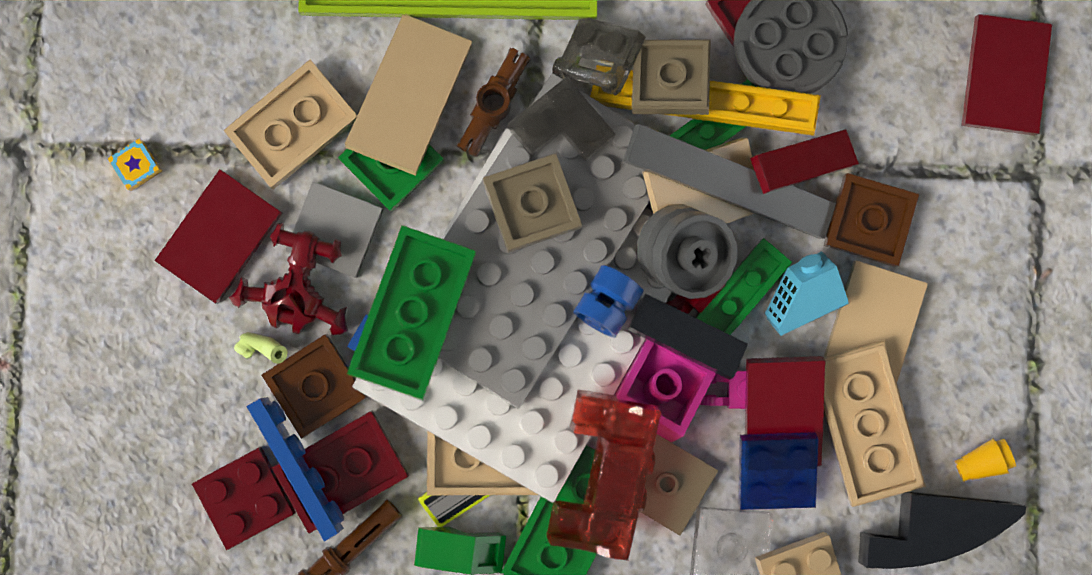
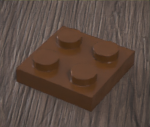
[824,173,919,267]
[261,334,367,439]

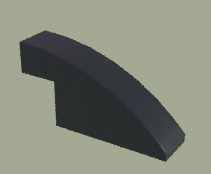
[858,492,1026,569]

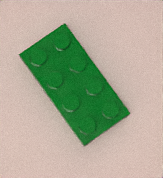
[347,225,476,401]
[501,444,639,575]

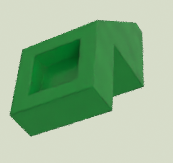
[414,527,506,575]

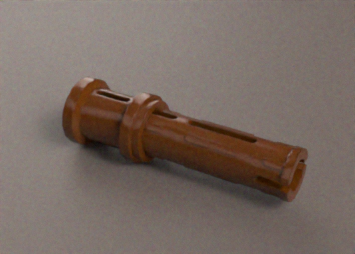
[298,499,403,575]

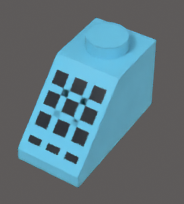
[765,251,849,336]

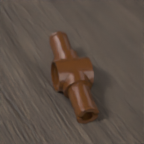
[456,47,531,157]

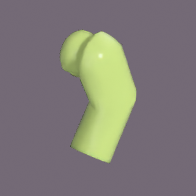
[234,332,288,364]

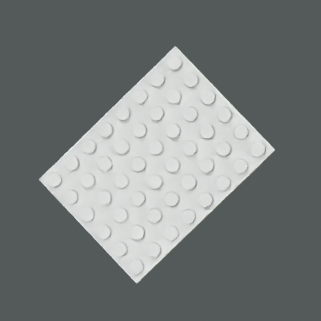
[352,128,672,503]

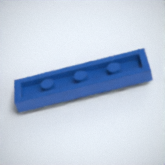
[246,397,344,542]

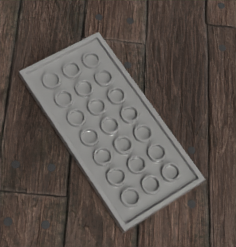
[438,73,650,409]

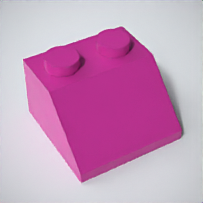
[608,339,716,443]

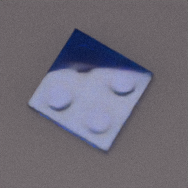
[738,432,819,510]

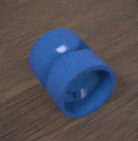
[573,265,644,338]

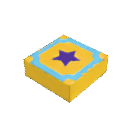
[107,139,162,191]

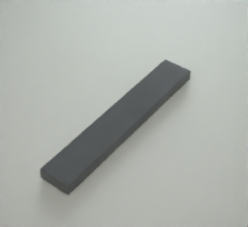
[623,124,836,239]

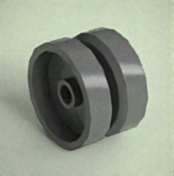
[637,204,738,299]

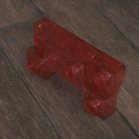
[546,389,662,561]

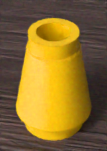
[954,438,1016,482]

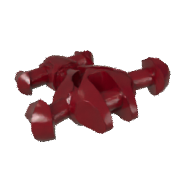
[229,223,348,335]

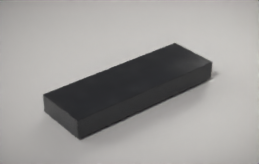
[627,293,748,380]

